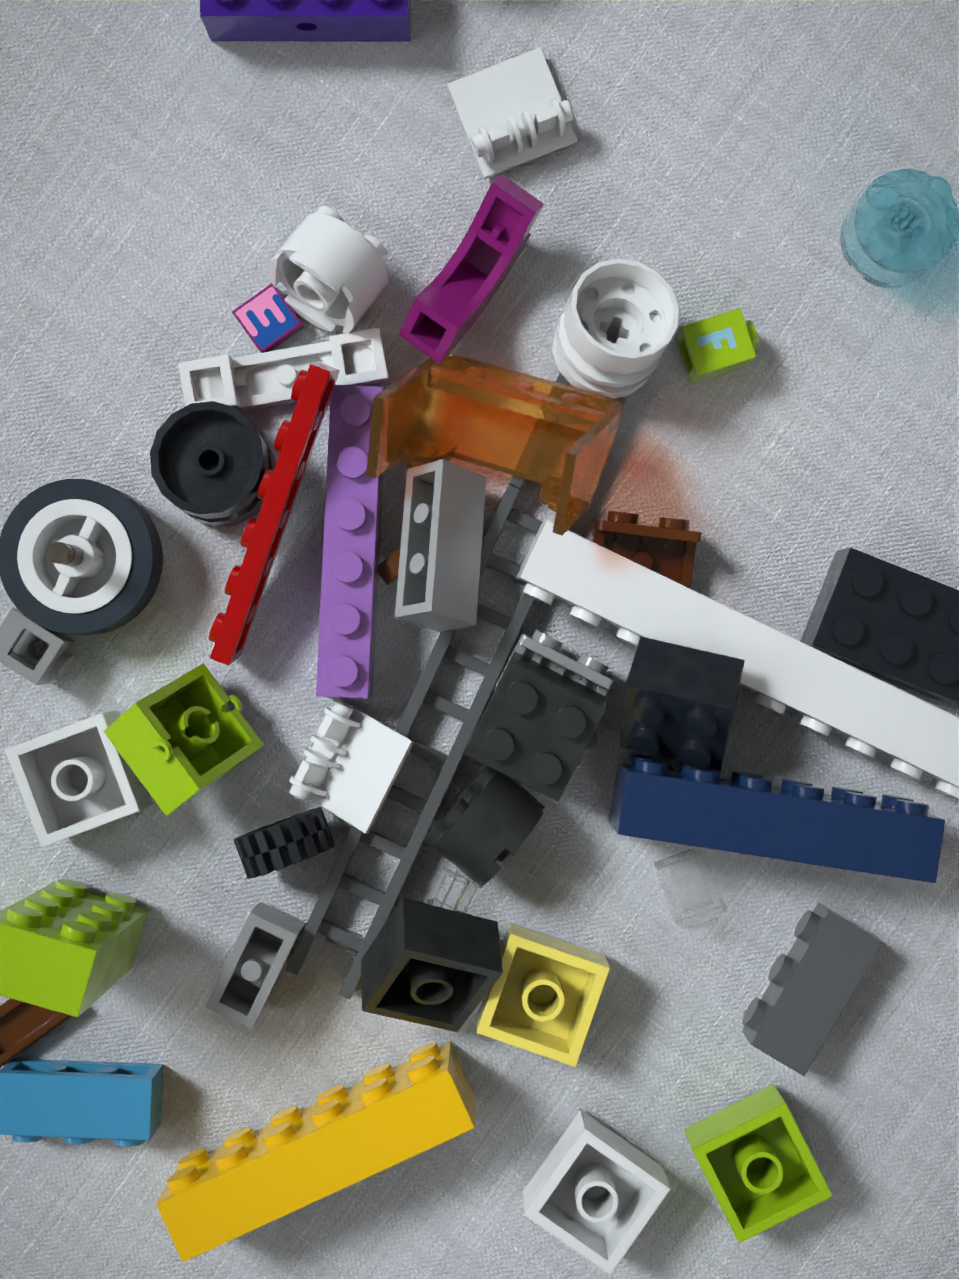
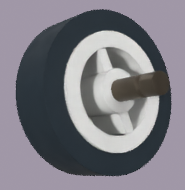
[0,479,163,635]

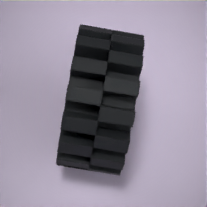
[233,807,335,879]

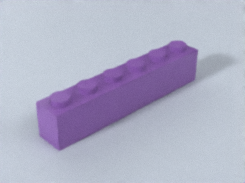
[316,385,387,699]

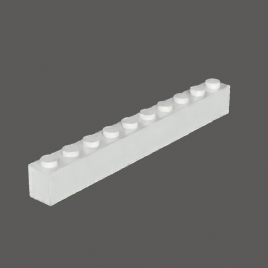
[516,520,959,800]

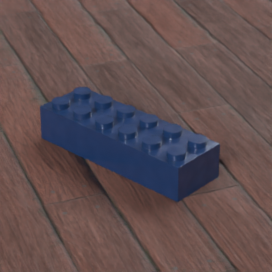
[609,756,945,883]

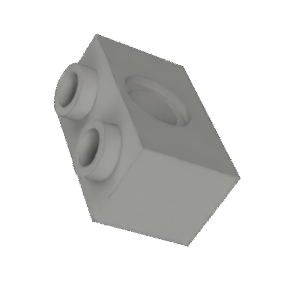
[205,902,305,1030]

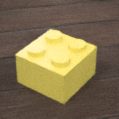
[476,922,610,1067]

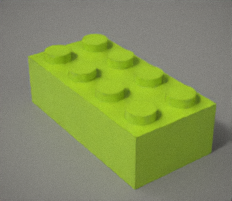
[0,879,149,1017]

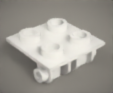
[447,47,578,179]
[289,698,414,834]

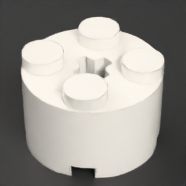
[267,206,388,333]

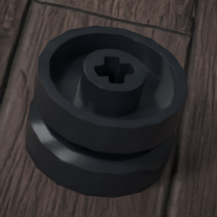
[150,401,276,527]

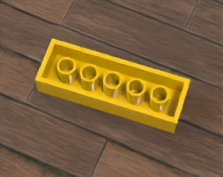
[156,1041,476,1262]

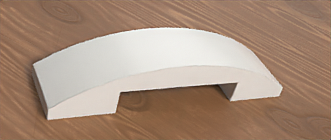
[178,327,389,411]

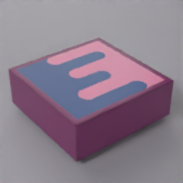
[232,283,304,353]

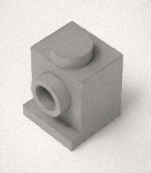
[0,608,75,685]

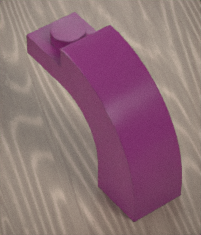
[398,174,544,364]

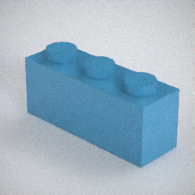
[0,1058,163,1147]

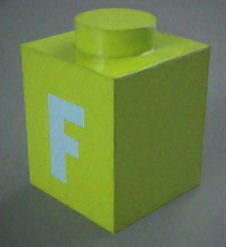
[675,308,759,385]

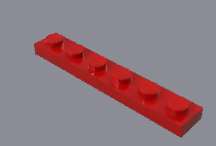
[209,363,340,666]

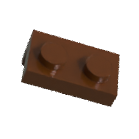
[592,511,702,589]

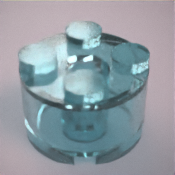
[840,169,959,288]

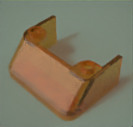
[366,354,622,535]

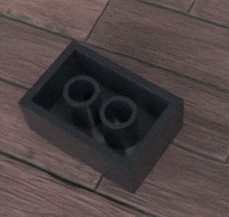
[800,547,959,702]

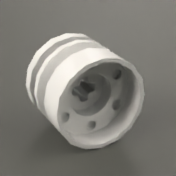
[552,258,679,399]

